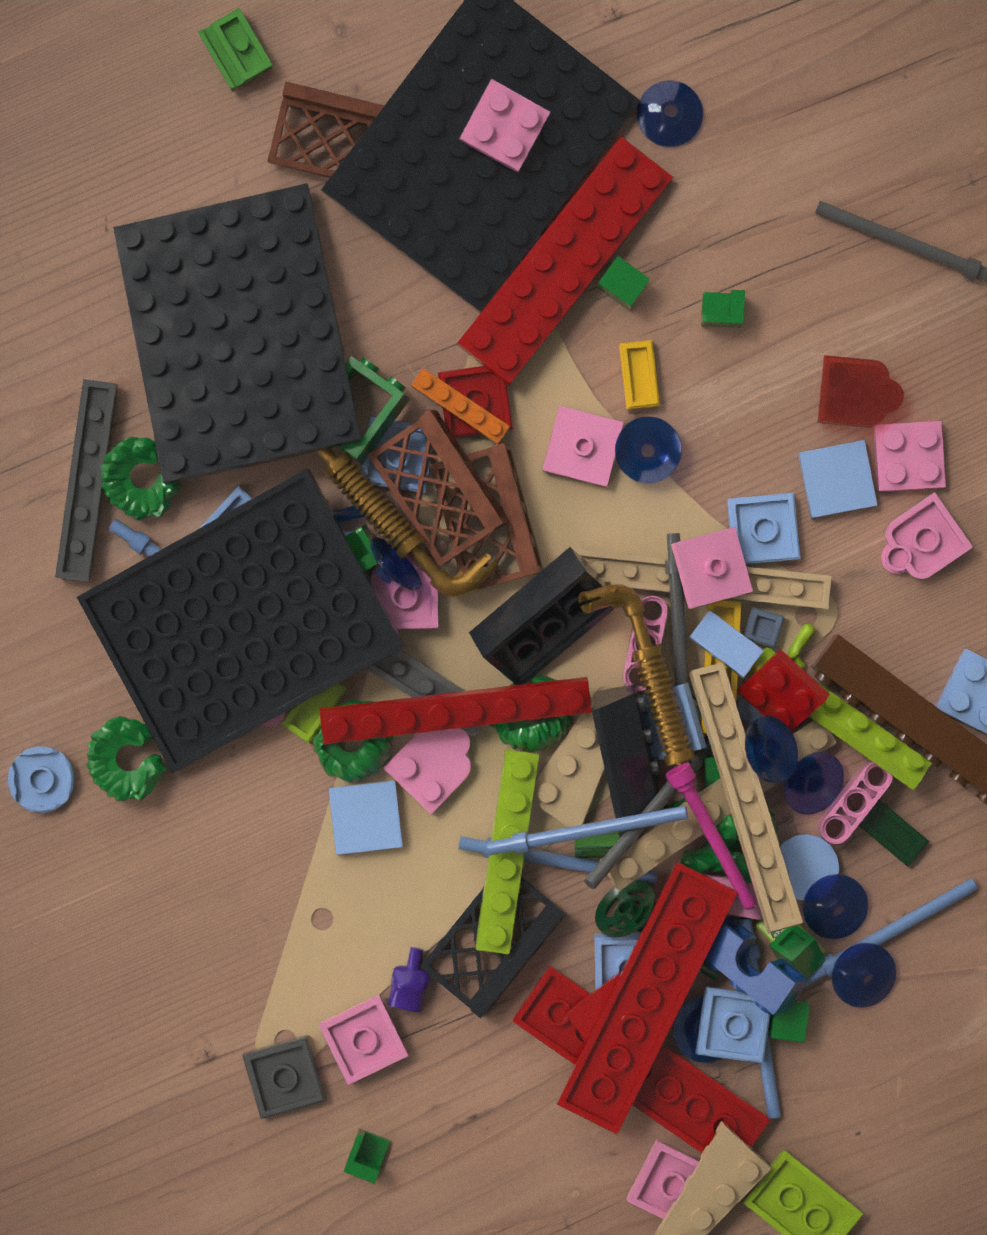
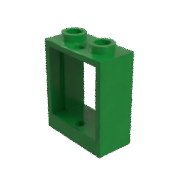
[339,356,409,464]

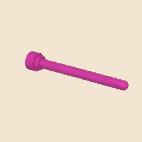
[665,763,756,910]

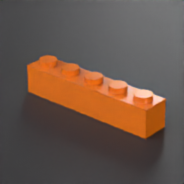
[411,368,510,445]

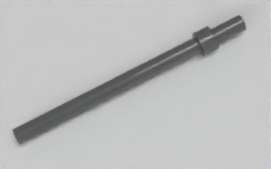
[815,201,987,282]
[665,533,689,686]
[584,736,712,889]

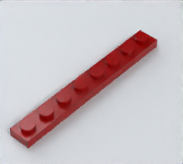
[319,677,592,744]

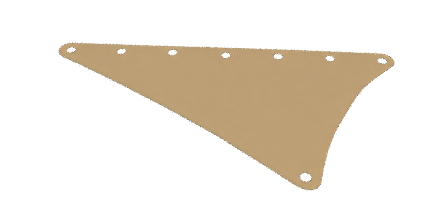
[255,283,838,1056]

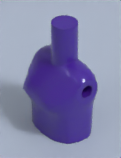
[387,947,430,1012]

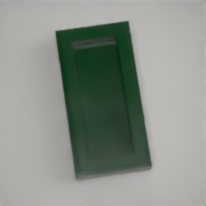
[858,799,929,867]

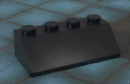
[469,547,615,685]
[592,684,668,837]

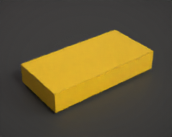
[618,340,660,411]

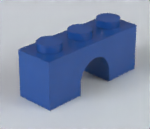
[704,917,808,1015]

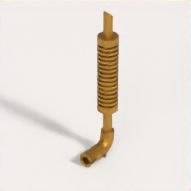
[316,449,499,597]
[579,581,696,802]

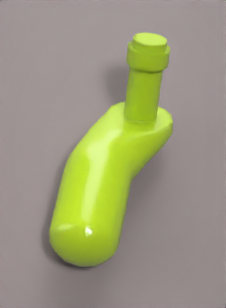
[788,623,815,669]

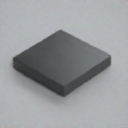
[242,1035,326,1119]

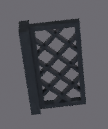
[420,876,567,1019]

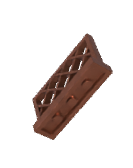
[267,81,385,178]
[368,410,509,567]
[430,443,543,592]

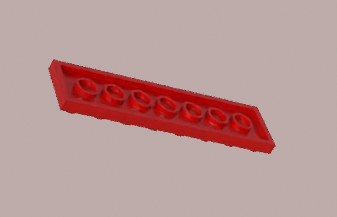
[457,136,673,386]
[557,861,738,1135]
[512,965,770,1153]

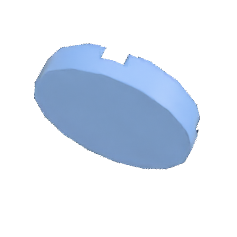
[7,746,76,813]
[780,833,839,901]

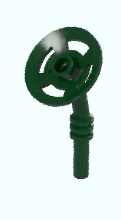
[595,880,719,980]

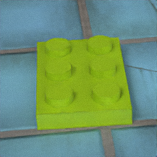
[742,1148,863,1235]

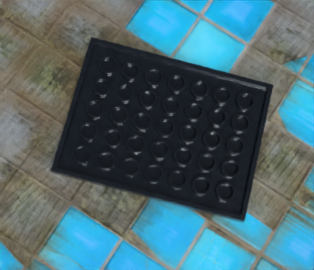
[321,0,641,313]
[113,183,362,485]
[77,468,406,773]

